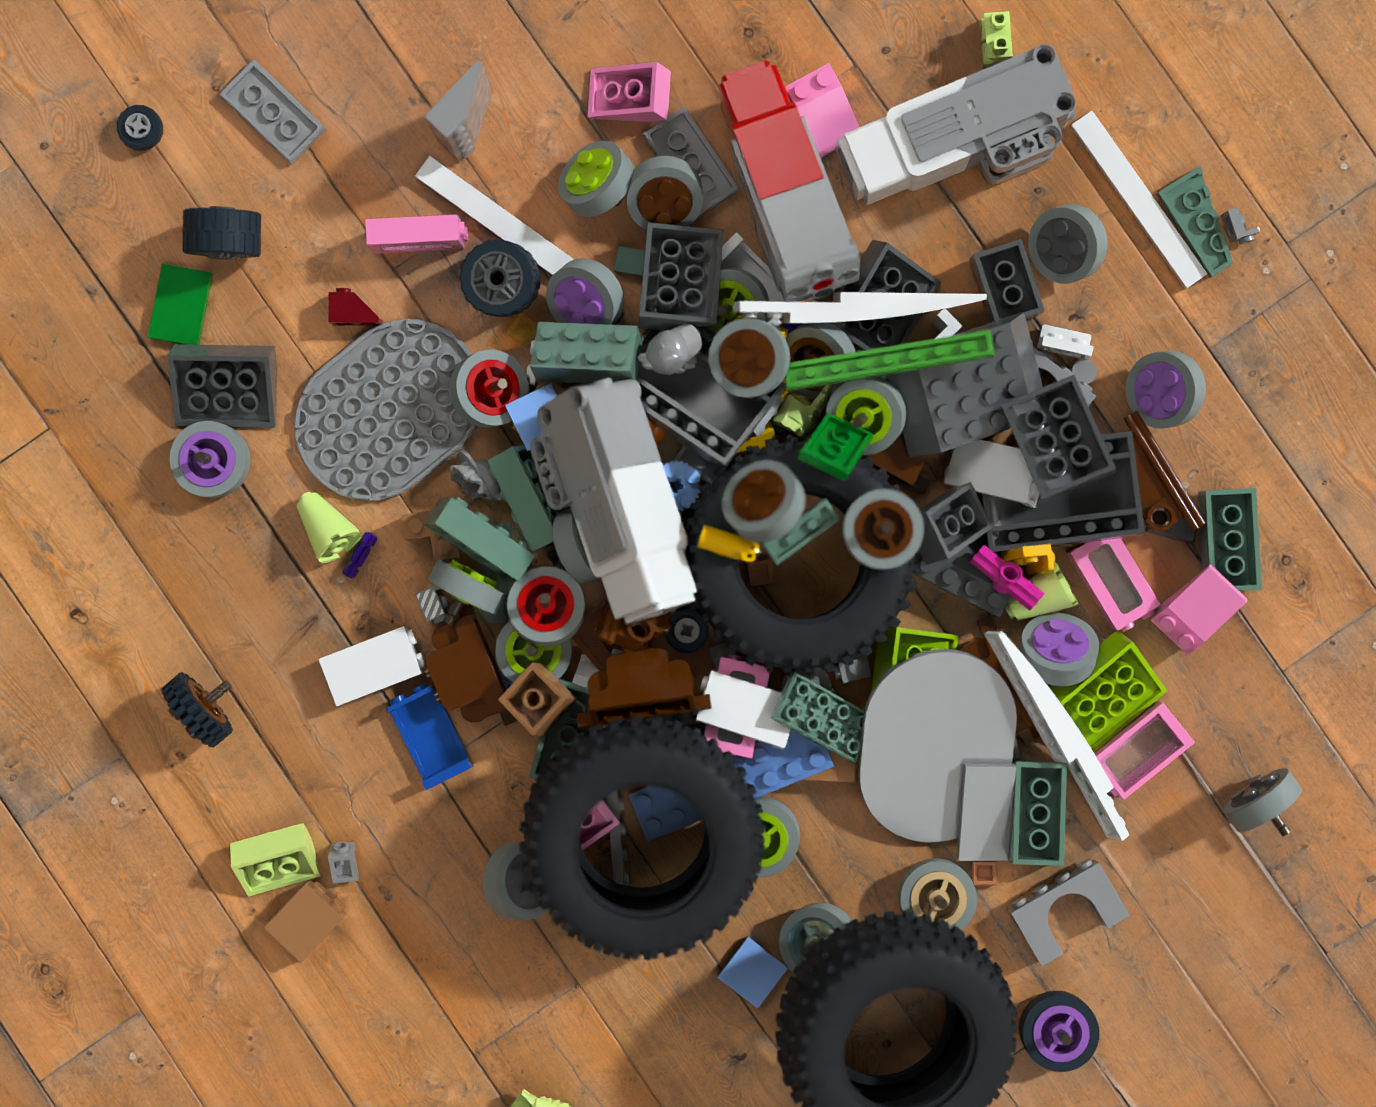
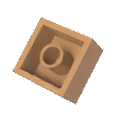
[499,662,577,736]

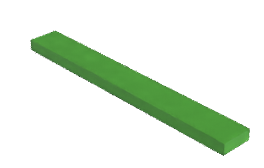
[785,330,994,391]

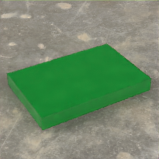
[148,264,213,345]
[798,413,874,481]

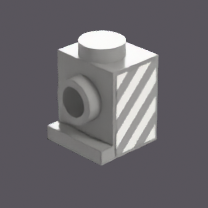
[415,585,450,625]

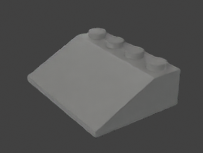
[424,60,492,161]

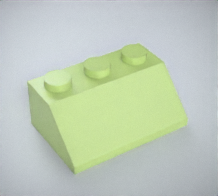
[230,823,321,897]

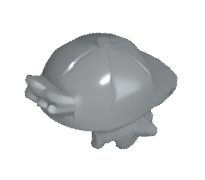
[638,324,702,375]
[449,449,503,502]

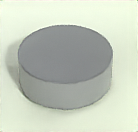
[1070,359,1097,384]

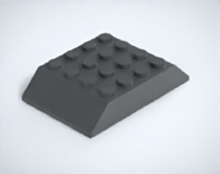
[886,312,1043,457]
[637,327,786,466]
[983,431,1145,552]

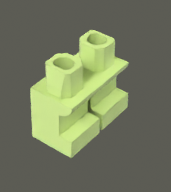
[980,11,1013,67]

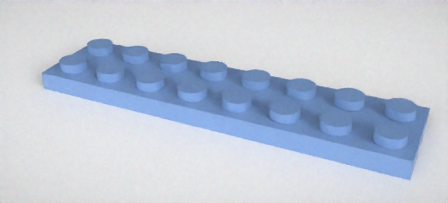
[628,730,835,842]

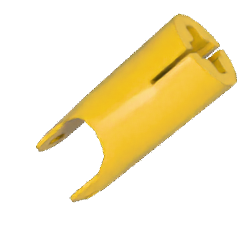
[697,525,759,562]

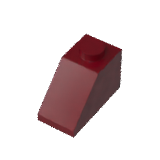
[328,288,383,326]

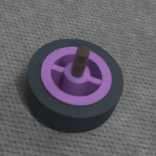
[1019,991,1099,1072]

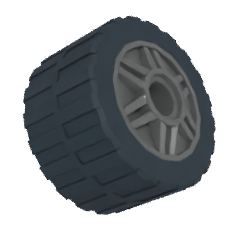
[183,206,261,260]
[459,239,541,317]

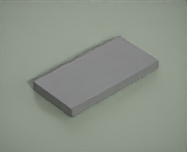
[219,59,327,165]
[643,106,740,218]
[957,763,1016,861]

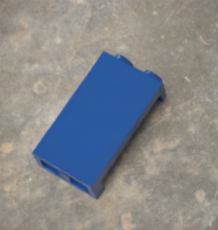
[386,683,474,790]

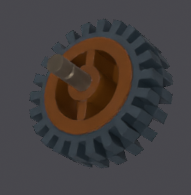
[161,672,233,748]

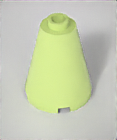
[297,492,361,563]
[1005,561,1079,621]

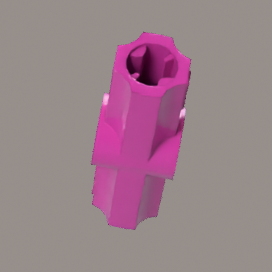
[970,545,1045,611]

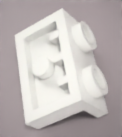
[1037,324,1094,359]

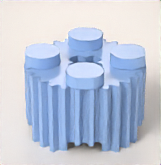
[662,460,701,511]

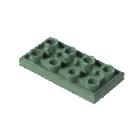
[771,672,864,763]

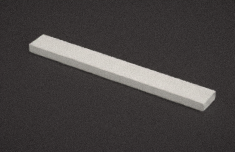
[1070,111,1207,289]
[415,156,574,276]

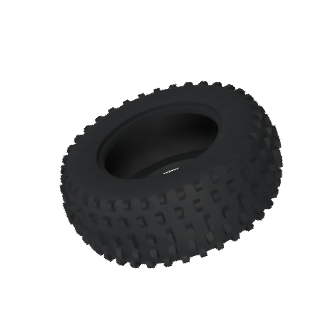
[683,435,921,676]
[519,716,766,960]
[775,911,1018,1107]

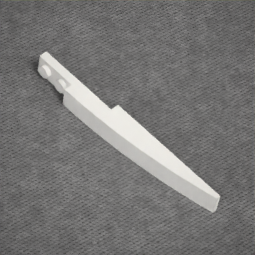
[734,292,987,323]
[984,631,1129,841]

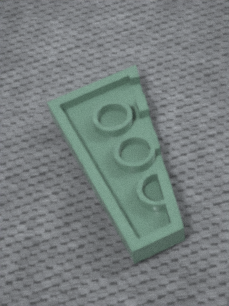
[1156,165,1233,278]

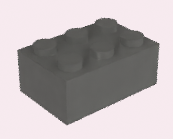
[969,239,1045,323]
[919,482,992,565]

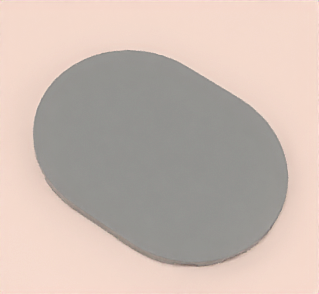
[294,319,477,501]
[859,649,1017,842]

